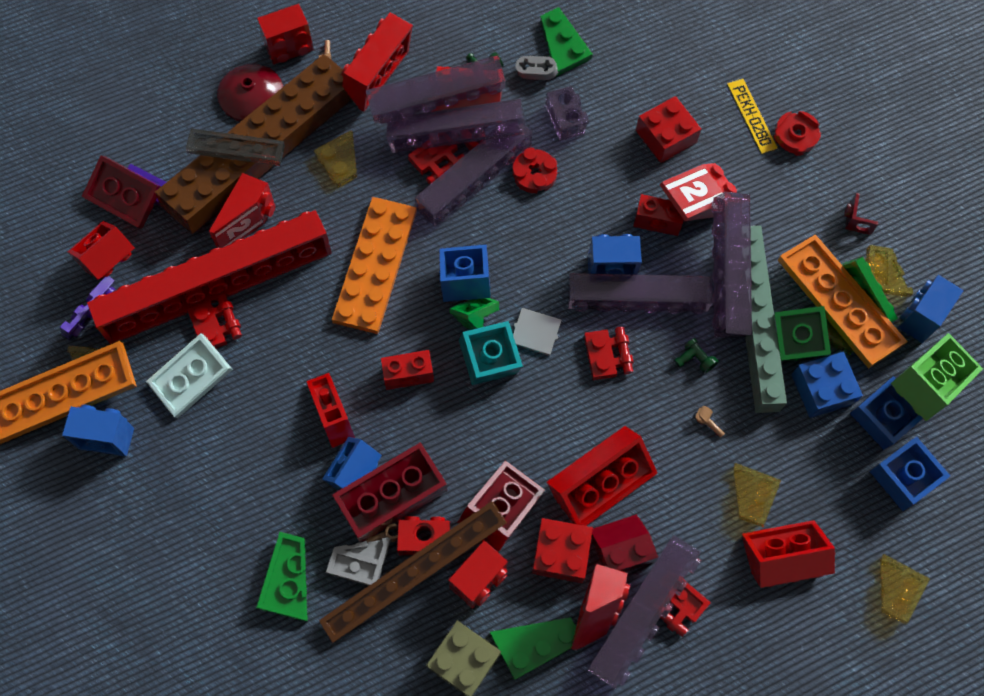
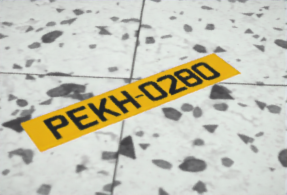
[728,79,778,153]

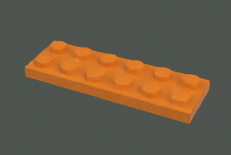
[332,197,417,334]
[778,234,908,369]
[0,341,137,444]

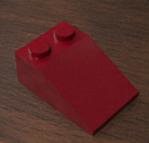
[458,460,545,553]

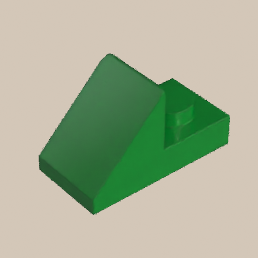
[450,298,499,330]

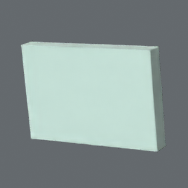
[146,333,233,418]

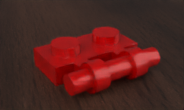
[408,131,467,186]
[187,294,242,349]
[584,327,634,380]
[642,568,711,637]

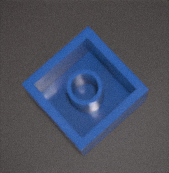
[588,234,642,282]
[440,245,491,302]
[898,275,964,344]
[791,352,863,418]
[850,376,923,450]
[62,405,134,457]
[870,436,950,511]

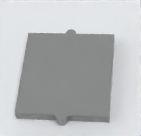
[513,308,561,356]

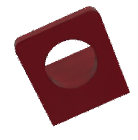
[844,193,878,235]

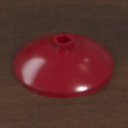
[217,64,283,122]

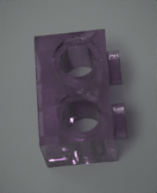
[545,86,589,141]

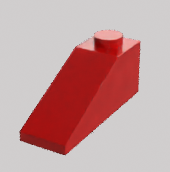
[306,373,355,448]

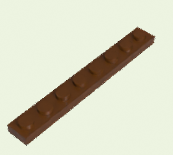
[319,501,507,642]

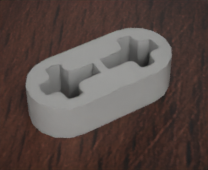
[516,56,558,80]

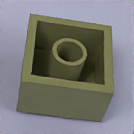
[426,620,501,696]

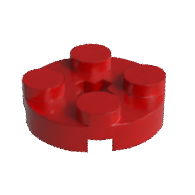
[774,111,821,156]
[512,148,557,193]

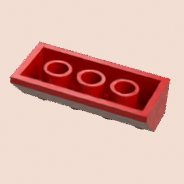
[341,12,413,112]
[547,426,658,526]

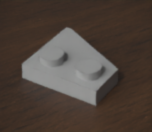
[326,537,391,586]

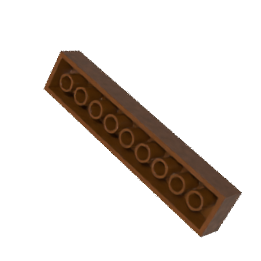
[155,54,352,234]

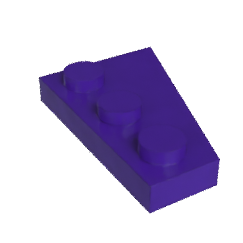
[60,276,116,341]

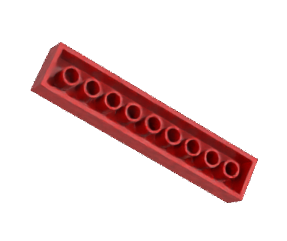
[87,210,332,345]

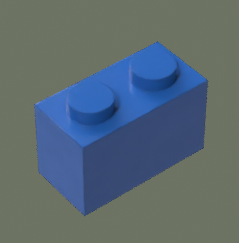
[322,437,382,491]

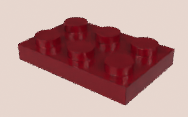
[82,155,161,228]

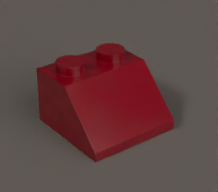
[592,514,658,572]

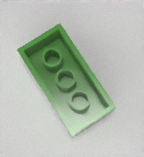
[891,333,983,421]

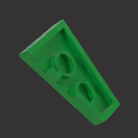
[540,7,593,77]
[842,257,898,322]
[257,532,308,622]
[490,617,576,680]

